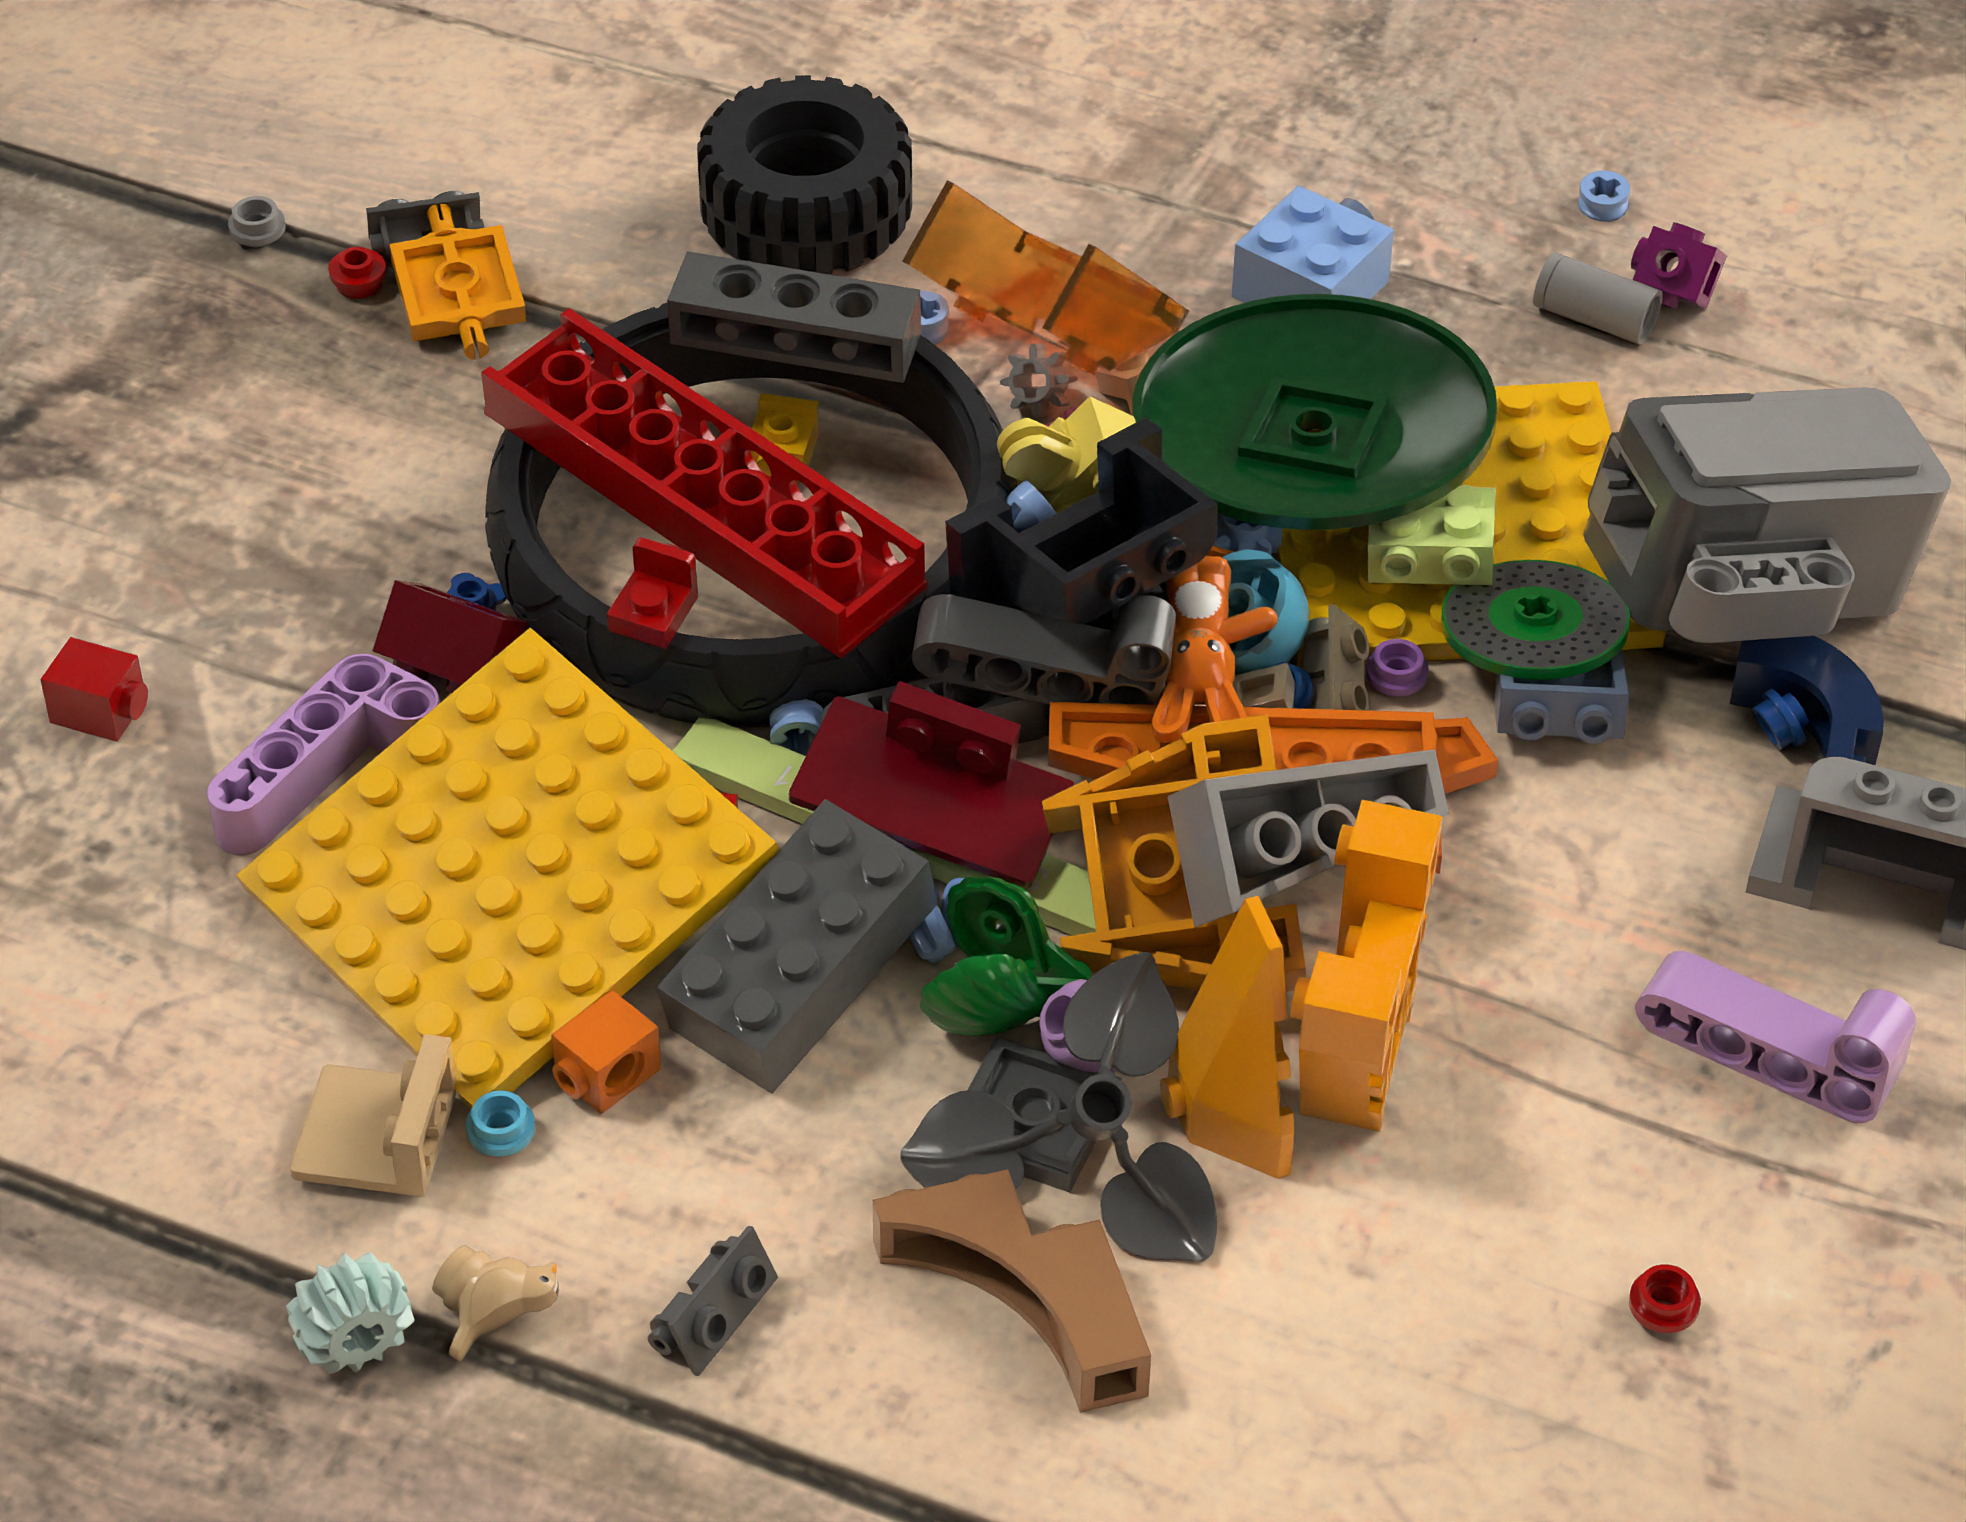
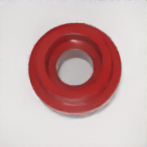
[328,247,386,299]
[1629,1264,1701,1333]

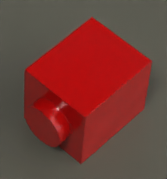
[40,637,148,742]

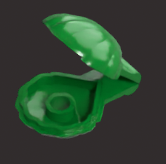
[920,876,1092,1036]

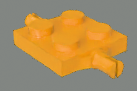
[390,204,526,360]

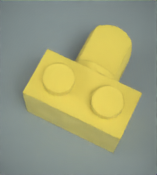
[997,396,1136,514]

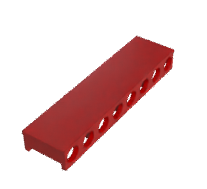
[481,308,928,659]

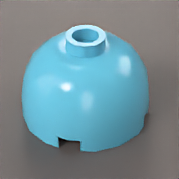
[1222,549,1309,675]

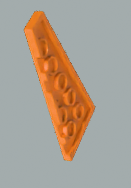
[1048,702,1442,874]

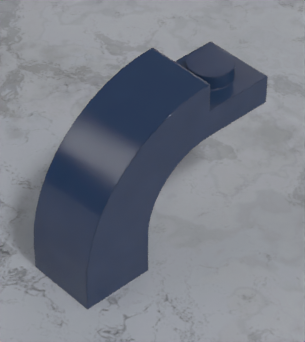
[1730,636,1884,765]

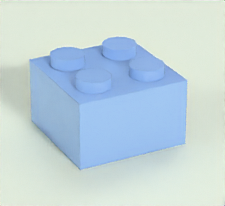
[1232,185,1394,303]

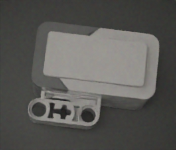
[1583,387,1951,643]

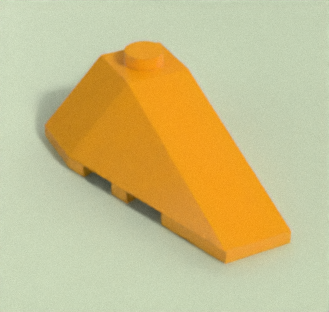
[1160,896,1294,1179]

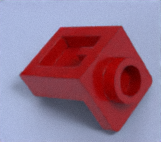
[607,537,698,649]

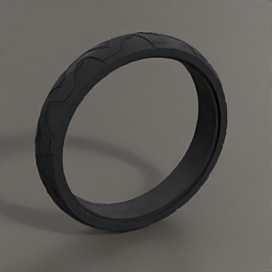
[485,303,1017,728]

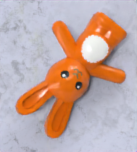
[1152,556,1278,744]

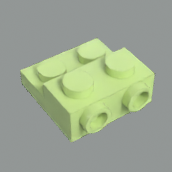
[1368,485,1496,585]

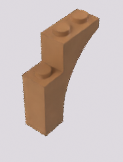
[872,1169,1151,1413]

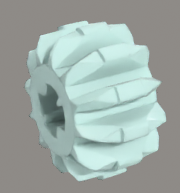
[286,1252,415,1374]

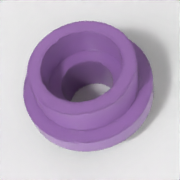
[1366,639,1429,696]

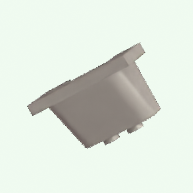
[1745,757,1966,950]

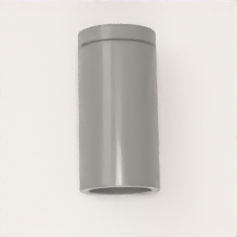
[1533,252,1663,345]

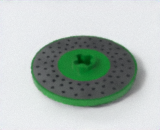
[1441,560,1630,680]

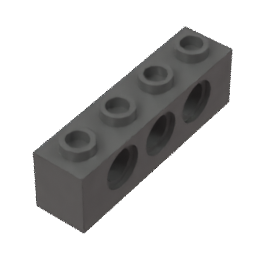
[667,251,921,383]

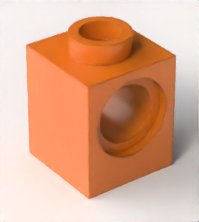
[551,990,661,1114]

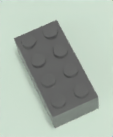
[656,799,938,1094]

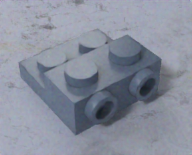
[1494,649,1629,744]

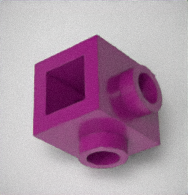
[1631,222,1727,310]

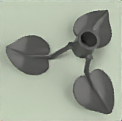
[900,952,1217,1261]

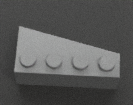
[1167,749,1449,928]

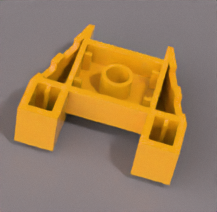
[1042,714,1307,992]
[1290,800,1443,1132]

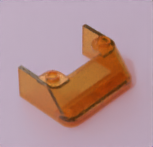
[902,180,1190,376]

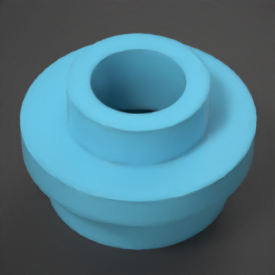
[466,1091,535,1157]

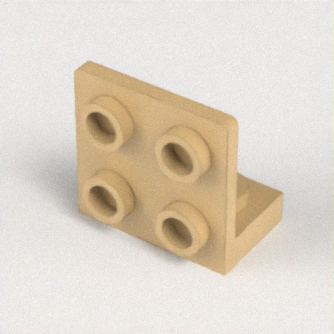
[290,1034,456,1197]

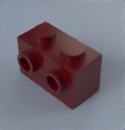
[372,580,528,693]

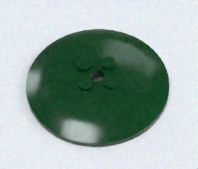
[1132,294,1497,530]

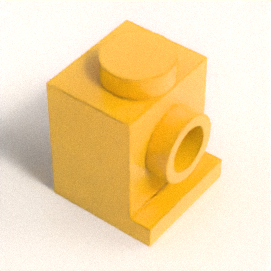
[751,393,819,482]

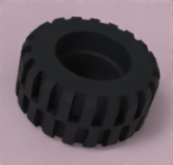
[697,75,912,275]

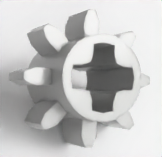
[1000,343,1078,417]

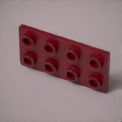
[788,681,1074,889]

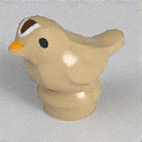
[432,1245,559,1362]

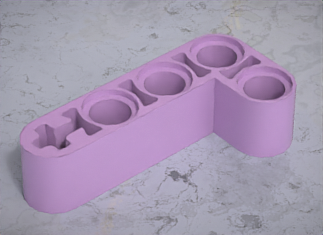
[207,654,439,855]
[1635,951,1916,1123]

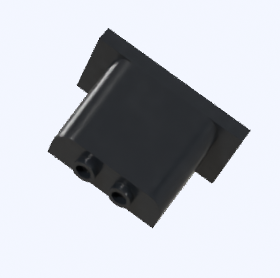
[945,417,1218,624]

